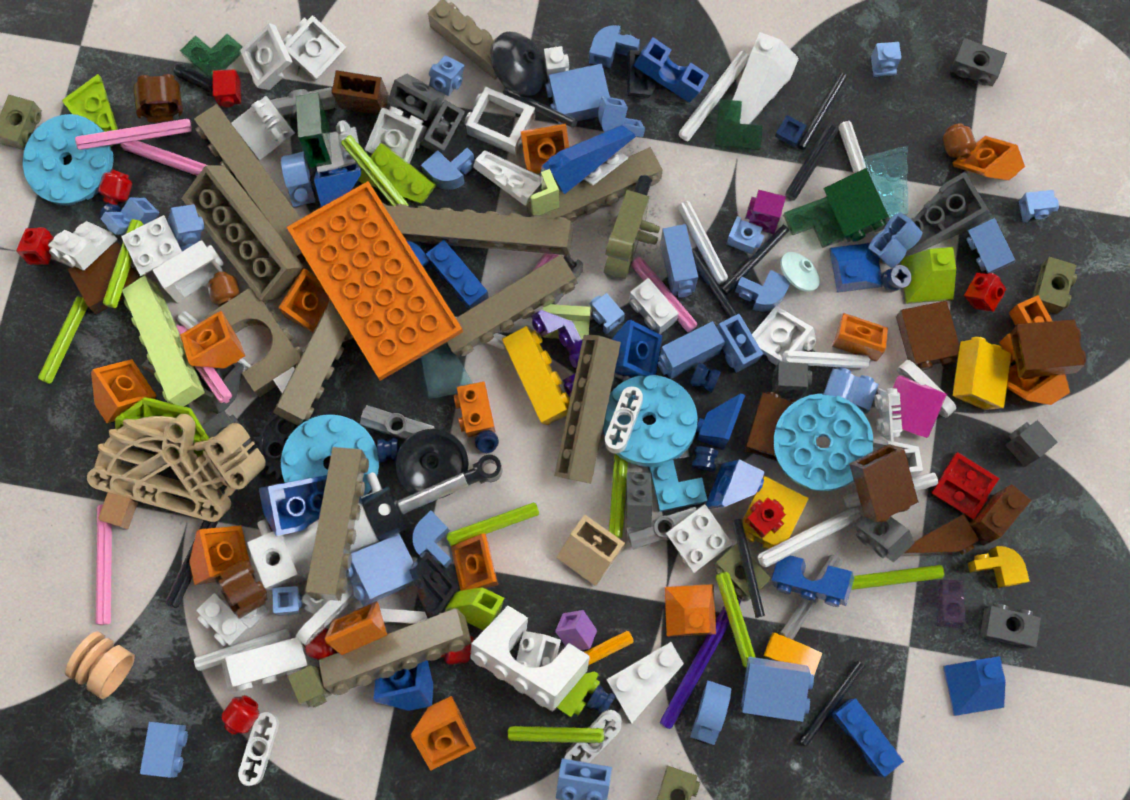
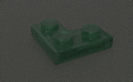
[180,34,243,79]
[715,99,763,150]
[783,197,845,248]

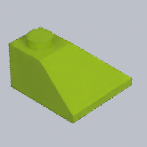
[900,247,956,304]

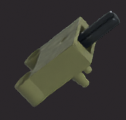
[604,175,660,280]

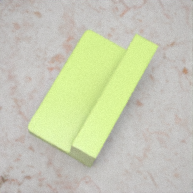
[530,169,559,215]
[543,304,590,340]

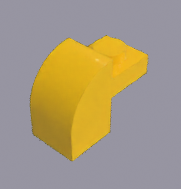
[968,546,1030,588]

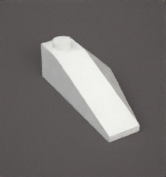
[725,32,799,129]

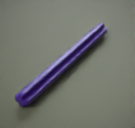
[660,598,741,729]

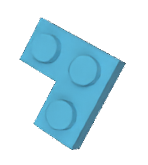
[649,460,707,512]

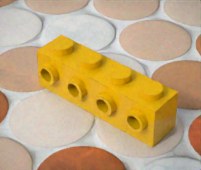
[502,326,570,426]

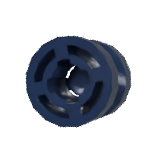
[690,362,721,393]

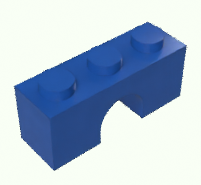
[633,37,709,103]
[426,240,489,310]
[771,555,854,607]
[831,698,904,777]

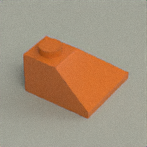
[953,136,1025,181]
[180,311,245,368]
[91,359,157,423]
[1007,364,1070,405]
[189,525,250,585]
[665,584,716,637]
[411,696,476,771]

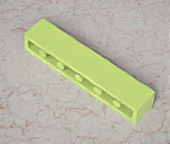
[122,275,205,407]

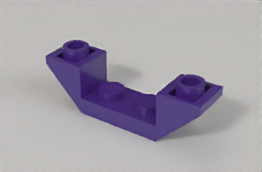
[531,310,582,397]

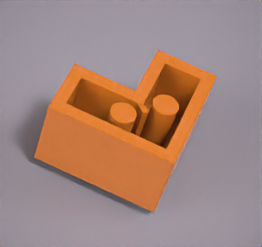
[999,295,1052,363]

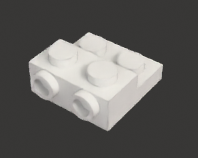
[283,15,346,80]
[240,23,292,90]
[365,106,427,164]
[48,221,117,270]
[752,306,816,365]
[196,590,270,646]

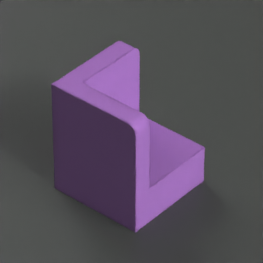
[555,610,597,650]

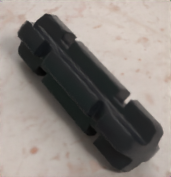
[173,63,213,92]

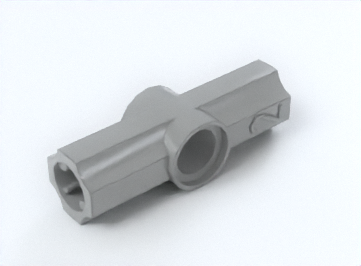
[270,87,336,119]
[360,405,435,440]
[626,507,697,550]

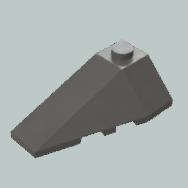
[904,172,991,257]
[142,359,244,414]

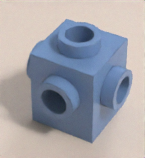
[429,55,465,96]

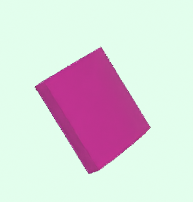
[891,375,947,438]

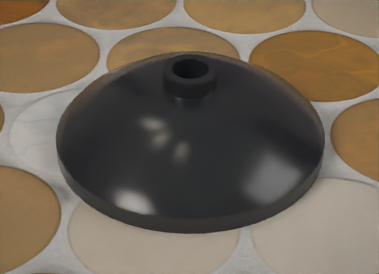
[490,31,547,97]
[396,429,469,499]

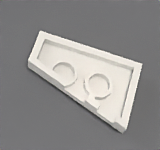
[473,150,542,206]
[607,642,683,724]

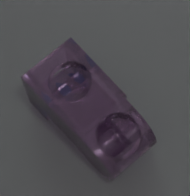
[937,579,966,628]

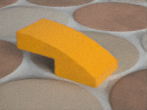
[763,632,822,675]

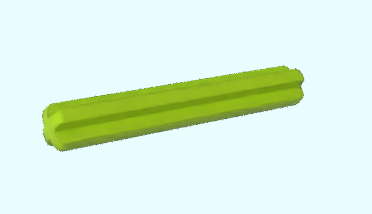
[341,135,408,206]
[103,219,144,308]
[38,297,88,384]
[609,453,628,538]
[446,502,539,546]
[851,565,944,590]
[716,572,756,668]
[508,726,604,743]

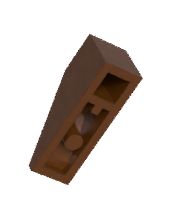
[901,514,979,556]

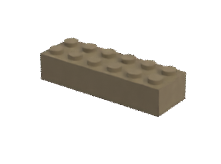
[181,165,305,301]

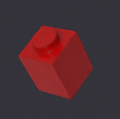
[213,69,241,107]

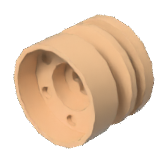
[65,631,135,699]

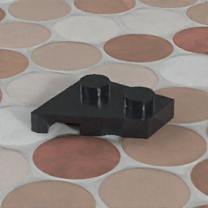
[627,50,671,98]
[409,551,458,619]

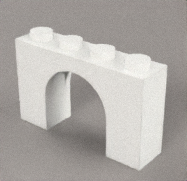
[471,606,590,711]

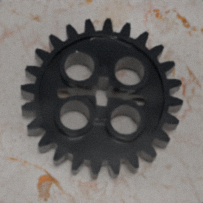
[253,411,330,480]

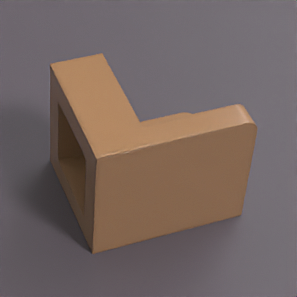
[98,492,138,530]

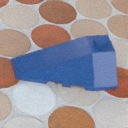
[540,125,636,194]
[259,475,365,536]

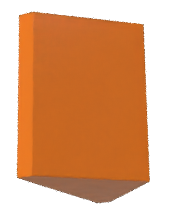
[520,124,569,174]
[278,268,330,333]
[832,313,888,361]
[451,533,498,591]
[325,601,387,655]

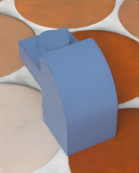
[589,25,640,68]
[598,96,645,137]
[421,148,475,190]
[281,152,316,207]
[101,198,160,236]
[735,270,790,312]
[413,511,453,568]
[690,680,731,745]

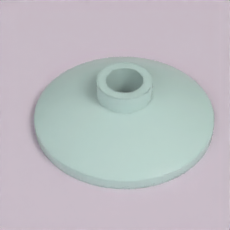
[780,252,820,292]

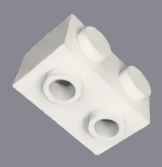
[629,278,679,334]
[516,631,561,668]

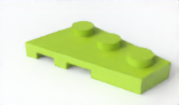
[62,74,118,147]
[357,143,436,203]

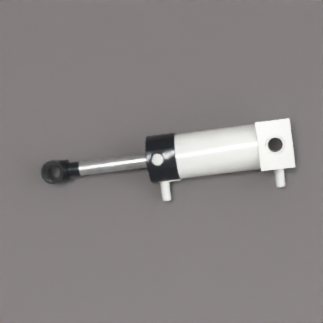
[247,454,503,592]

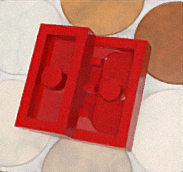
[931,452,1000,519]

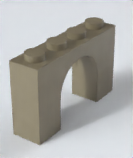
[205,287,303,398]

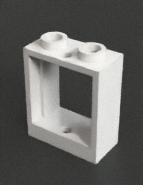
[464,87,535,155]
[153,240,224,303]

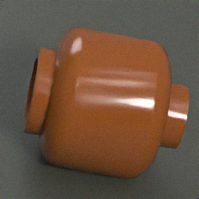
[942,124,976,160]
[207,272,240,307]

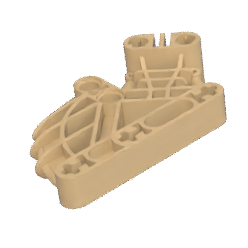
[87,414,265,522]

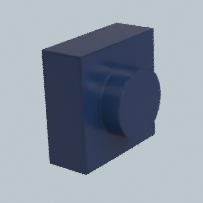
[775,115,807,147]

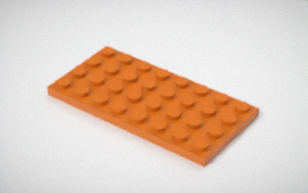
[287,181,463,381]

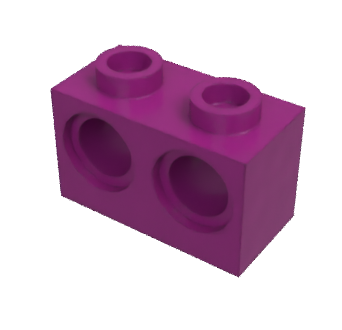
[745,189,786,234]

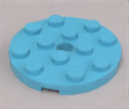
[23,114,113,205]
[602,375,697,467]
[774,394,873,491]
[281,415,379,501]

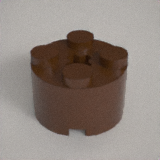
[133,74,183,123]
[214,560,268,619]

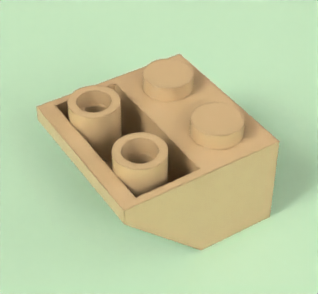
[556,515,625,586]

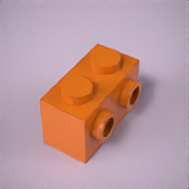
[454,381,496,438]

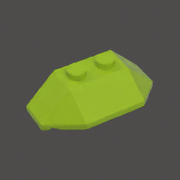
[115,397,209,457]

